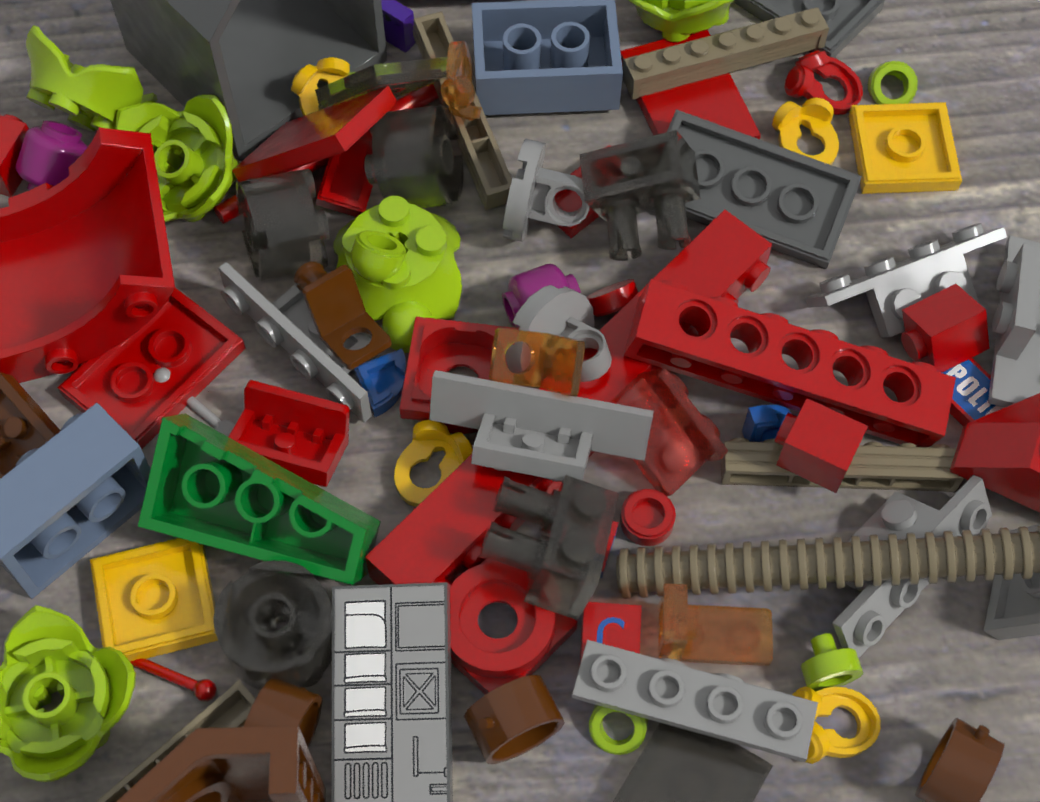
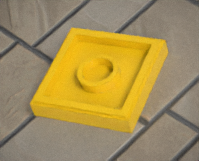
[848,102,962,194]
[90,538,222,662]

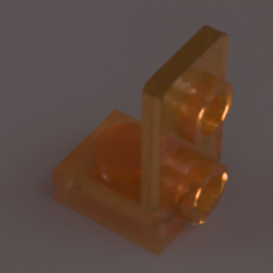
[658,583,773,666]

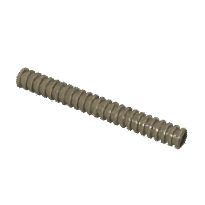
[616,526,1040,599]

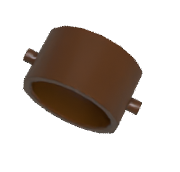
[464,675,565,764]
[244,677,322,749]
[915,718,1005,802]

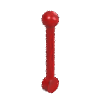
[131,659,217,702]

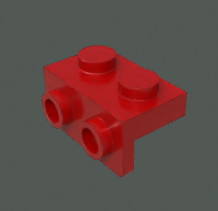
[228,380,350,487]

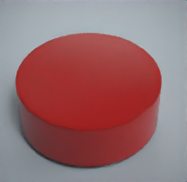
[587,279,639,317]
[620,489,676,546]

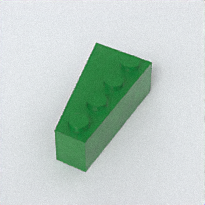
[138,413,381,585]

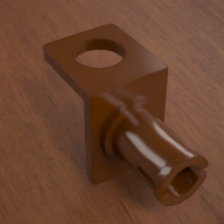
[294,261,392,370]

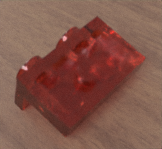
[609,368,728,496]

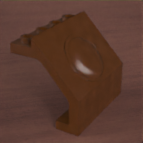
[116,725,326,802]

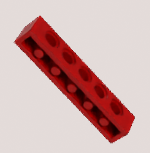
[623,279,956,447]

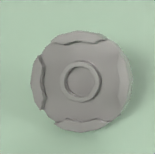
[503,139,592,242]
[505,285,612,389]

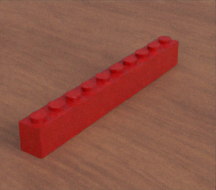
[365,209,772,585]

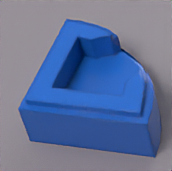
[354,349,407,418]
[742,405,792,442]

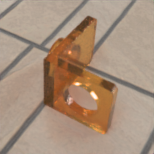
[489,328,585,397]

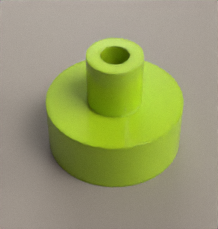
[800,633,863,691]

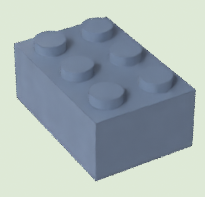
[472,0,623,115]
[0,403,151,599]

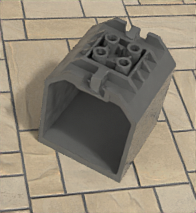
[110,0,387,162]

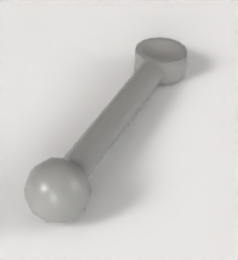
[153,367,235,437]

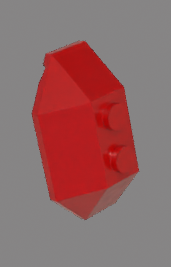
[949,393,1040,513]

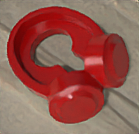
[784,50,863,115]

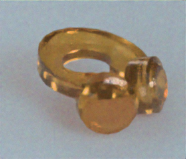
[441,41,482,121]

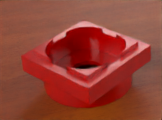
[399,316,519,434]
[450,548,578,695]

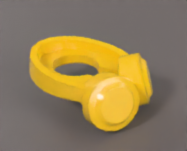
[291,57,350,116]
[772,97,839,165]
[394,420,473,507]
[792,686,881,764]

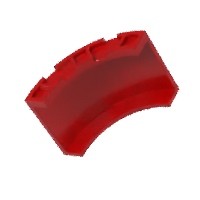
[0,127,175,383]

